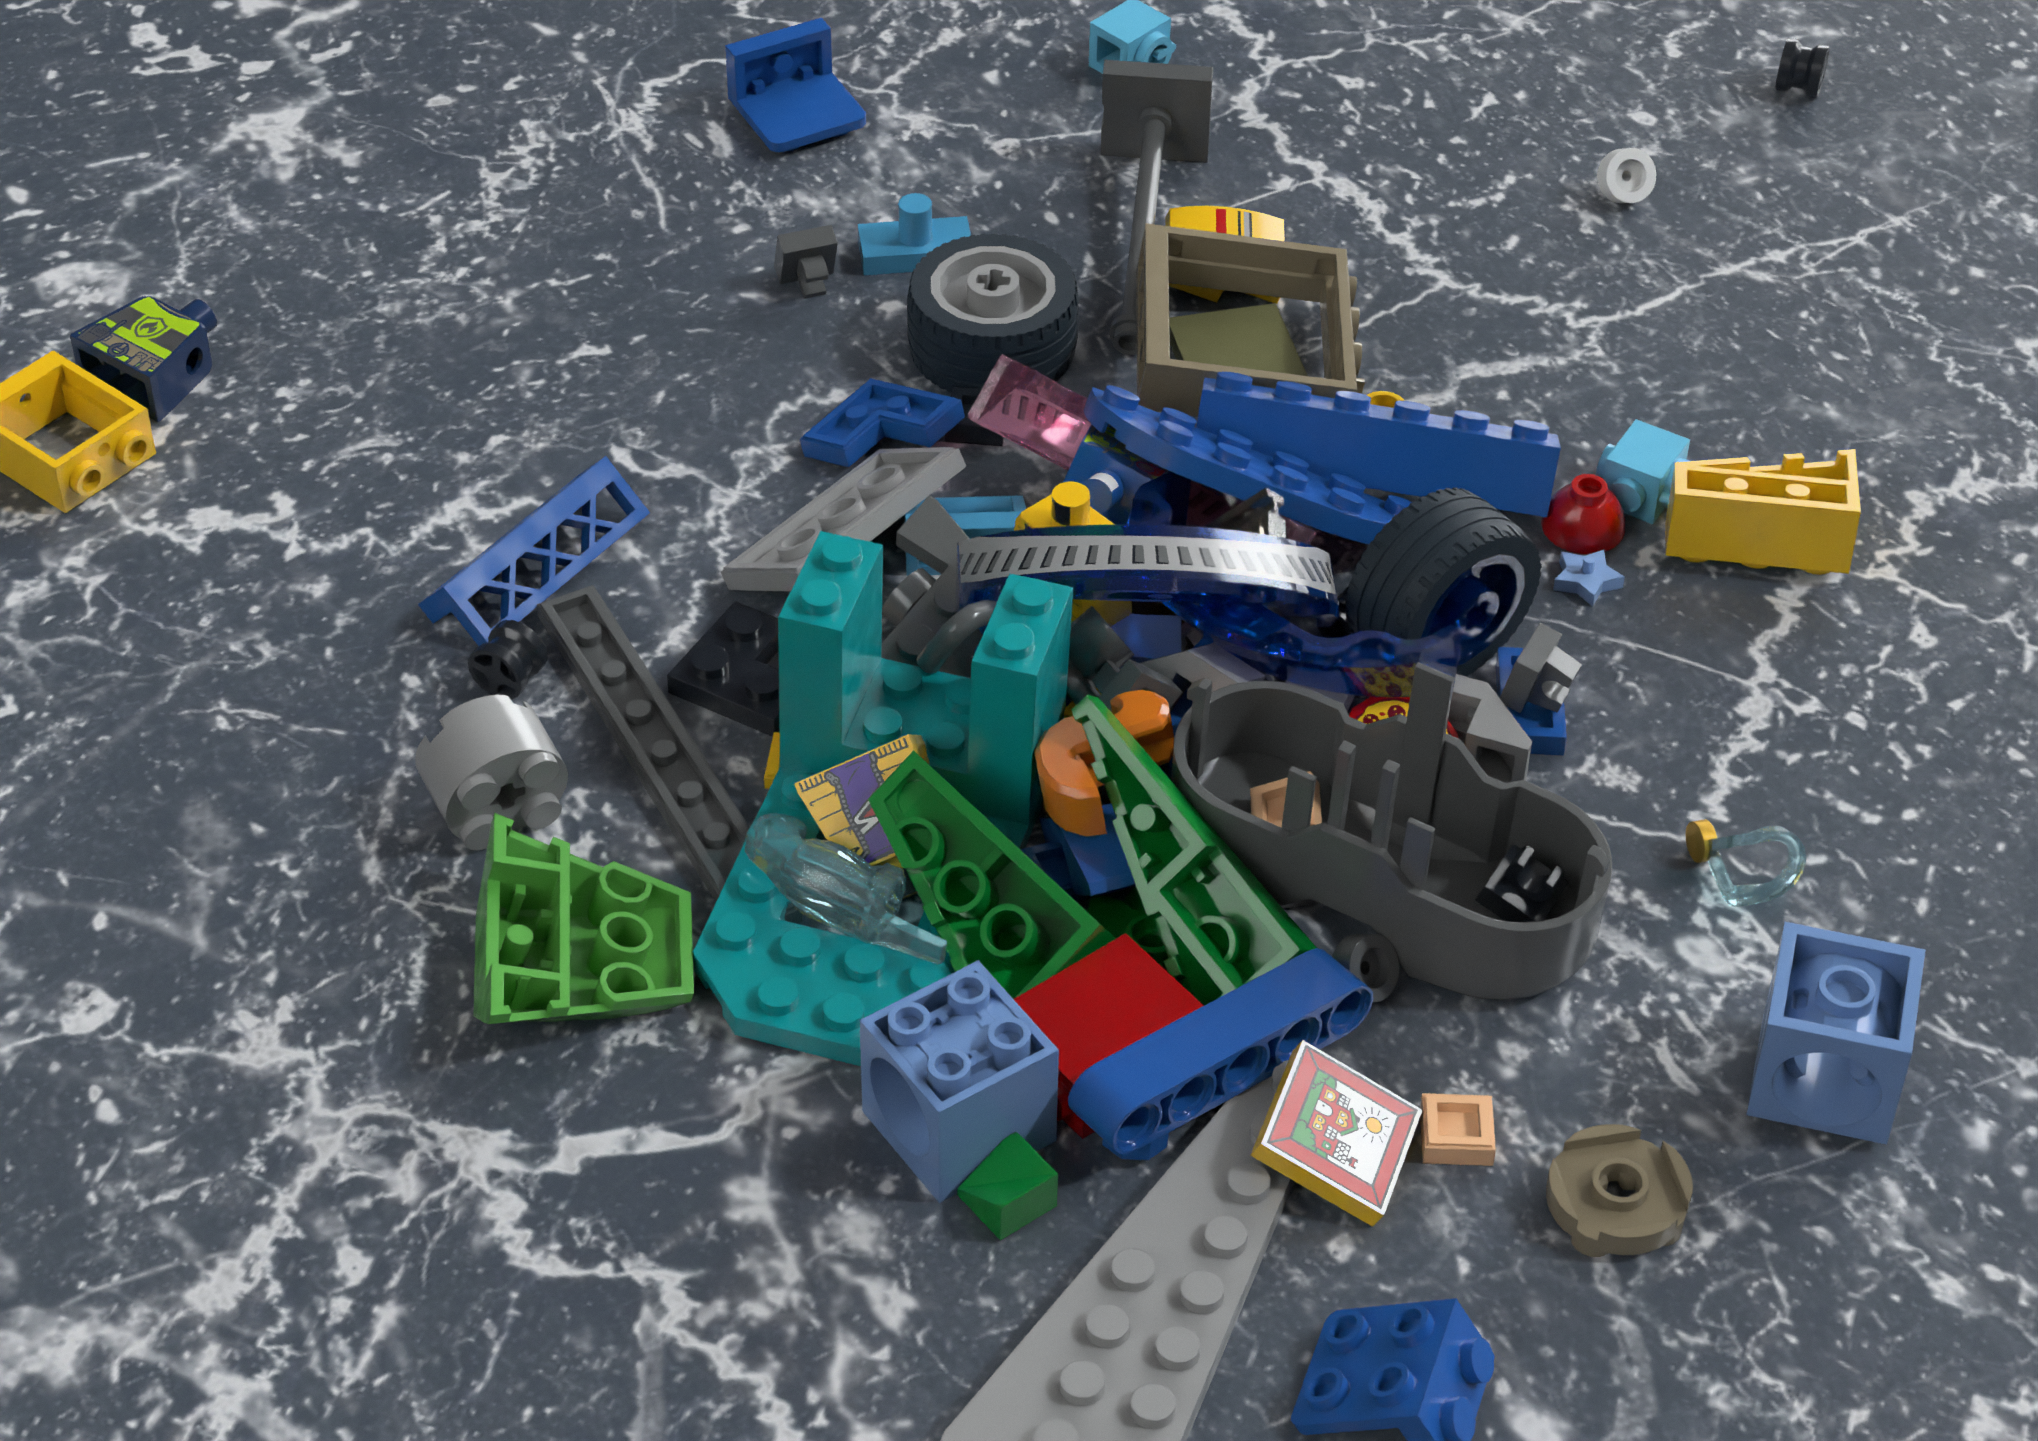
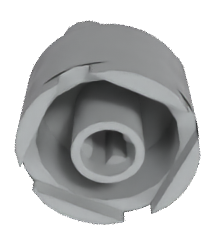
[415,695,568,851]

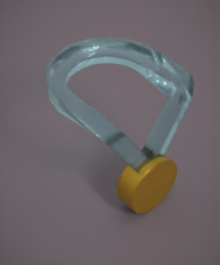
[1685,819,1806,907]

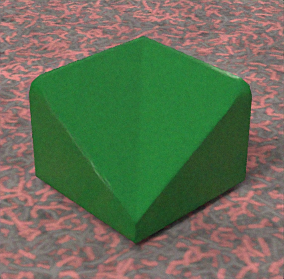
[957,1131,1058,1241]

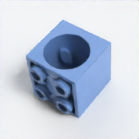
[1746,922,1926,1145]
[860,960,1059,1203]

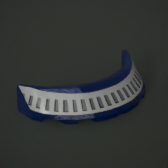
[955,524,1339,627]

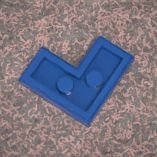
[799,378,965,467]

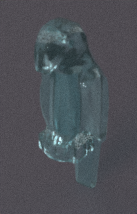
[745,813,947,964]

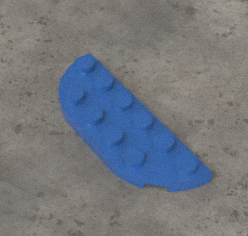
[1084,385,1412,544]

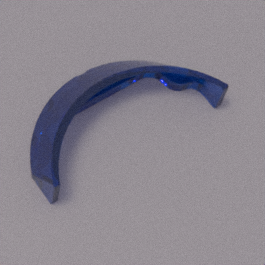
[1126,471,1463,697]

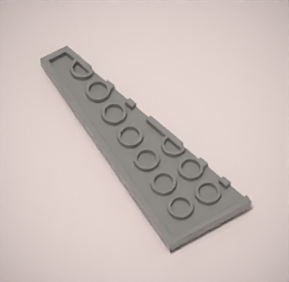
[940,1060,1295,1441]

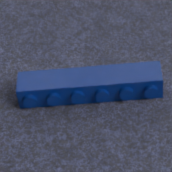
[1196,372,1561,517]

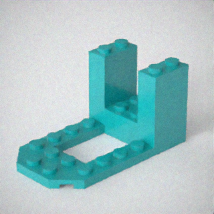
[693,531,1073,1066]

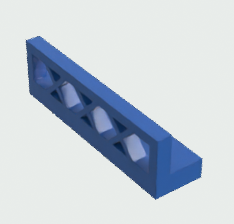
[418,456,650,646]

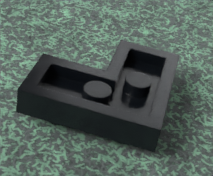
[667,601,780,737]

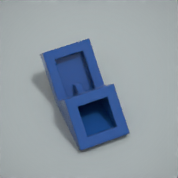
[1040,802,1135,896]

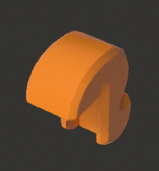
[1034,690,1174,837]

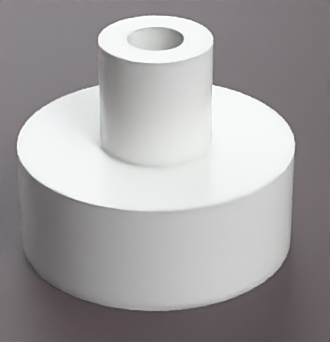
[1597,148,1656,203]

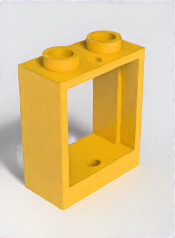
[0,350,156,513]

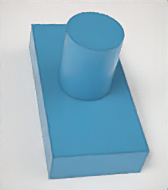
[858,193,971,275]

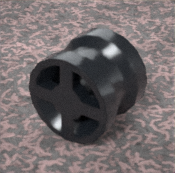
[1775,37,1830,98]
[468,620,548,700]

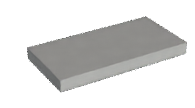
[721,447,967,591]

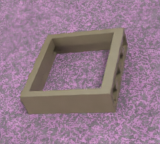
[1136,223,1365,417]

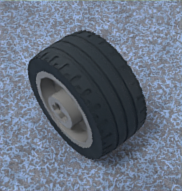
[907,233,1079,393]

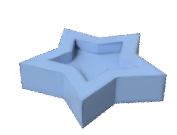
[1553,549,1625,607]

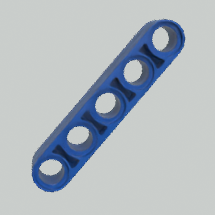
[1068,948,1374,1154]

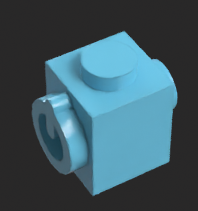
[1089,0,1176,74]
[1596,419,1690,524]

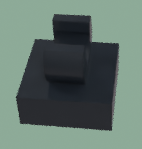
[1475,844,1569,923]

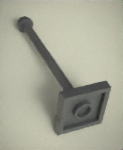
[1101,60,1213,355]

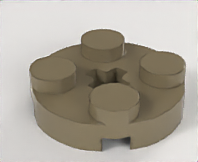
[1546,1124,1693,1257]

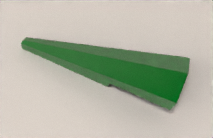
[1072,695,1317,1005]

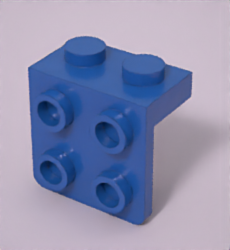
[725,18,866,152]
[1291,1298,1495,1441]

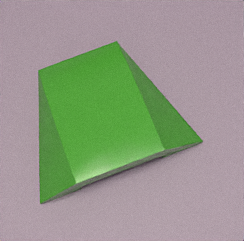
[473,813,694,1024]

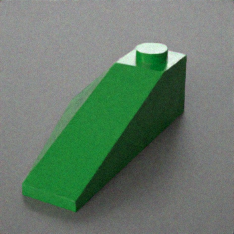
[868,750,1116,999]

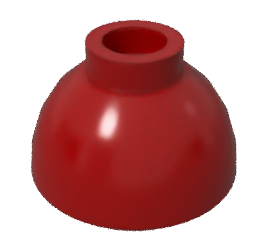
[1541,474,1625,555]

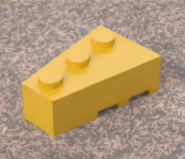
[1665,449,1861,575]

